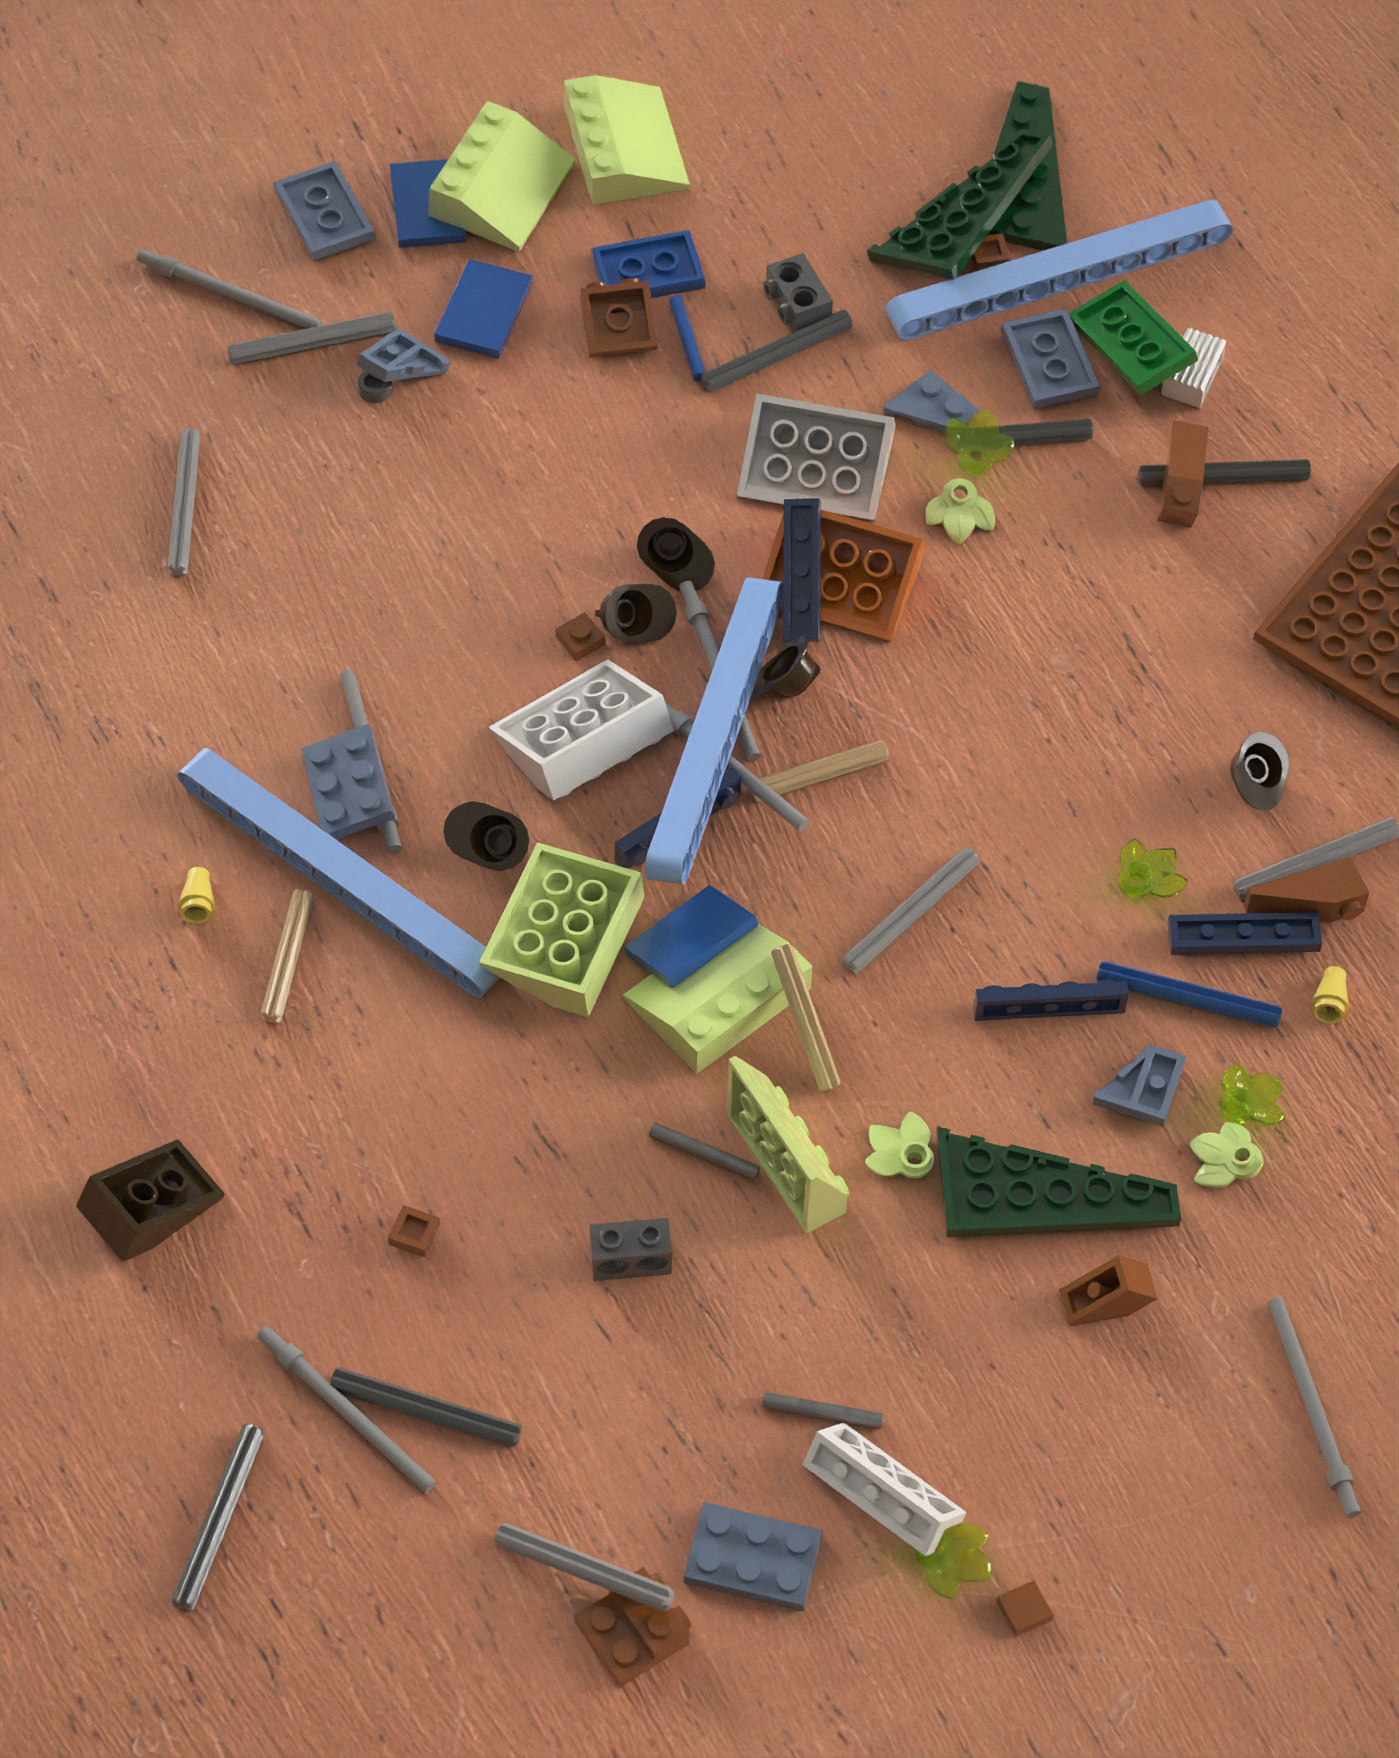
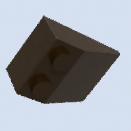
[76,1139,225,1262]

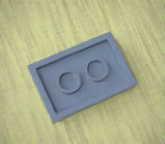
[273,161,375,261]
[1001,309,1100,409]
[301,724,396,840]
[684,1502,823,1611]

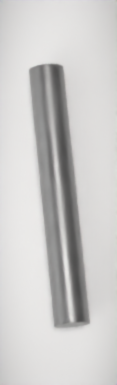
[649,1122,761,1180]
[762,1392,883,1429]

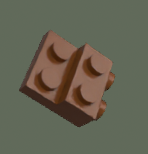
[580,278,658,358]
[574,1567,691,1688]

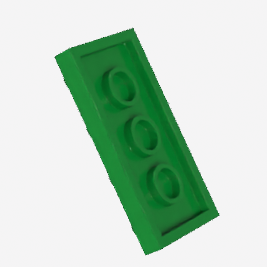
[1069,280,1198,395]

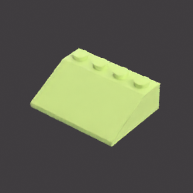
[564,75,690,206]
[428,101,575,252]
[479,842,644,1018]
[623,924,813,1074]
[726,1056,849,1234]

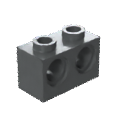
[763,253,833,332]
[589,1218,672,1281]

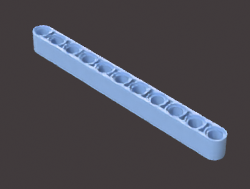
[885,200,1233,340]
[645,577,783,884]
[177,748,500,998]

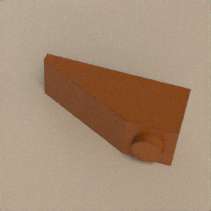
[1157,421,1208,527]
[1244,857,1369,922]

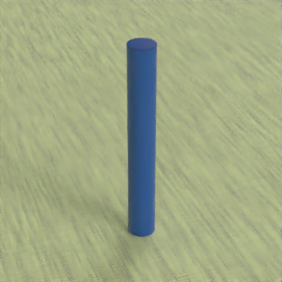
[669,295,705,382]

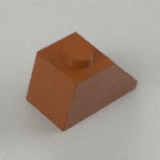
[1059,1255,1158,1326]

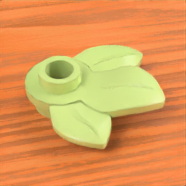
[925,478,995,545]
[865,1112,934,1179]
[1190,1122,1264,1188]

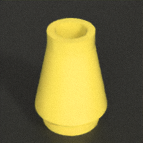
[177,867,215,924]
[1311,967,1349,1024]

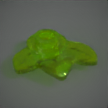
[946,410,1014,476]
[1117,839,1188,898]
[1219,1064,1286,1126]
[915,1523,992,1599]

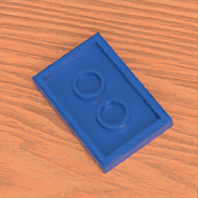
[390,159,466,248]
[591,230,705,298]
[434,259,533,358]
[624,885,758,988]

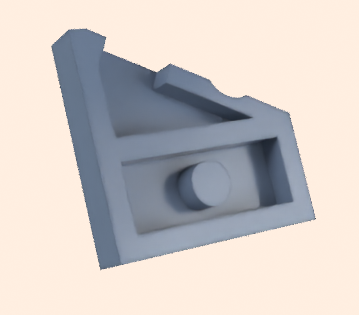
[357,328,451,382]
[883,370,980,437]
[1093,1045,1186,1126]

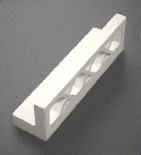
[802,1423,967,1556]

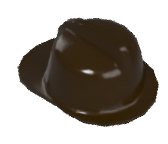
[637,517,715,591]
[595,584,677,642]
[750,635,821,700]
[1230,732,1289,811]
[443,801,530,871]

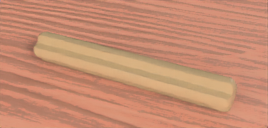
[751,740,889,801]
[261,889,313,1024]
[771,944,840,1091]

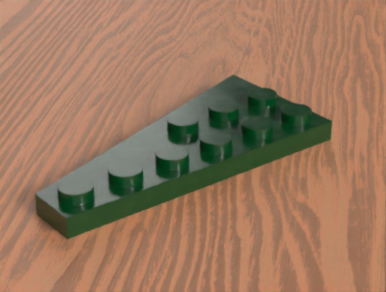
[988,81,1067,251]
[867,129,1053,280]
[936,1126,1181,1237]

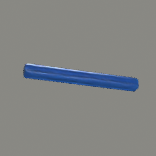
[1097,961,1282,1027]

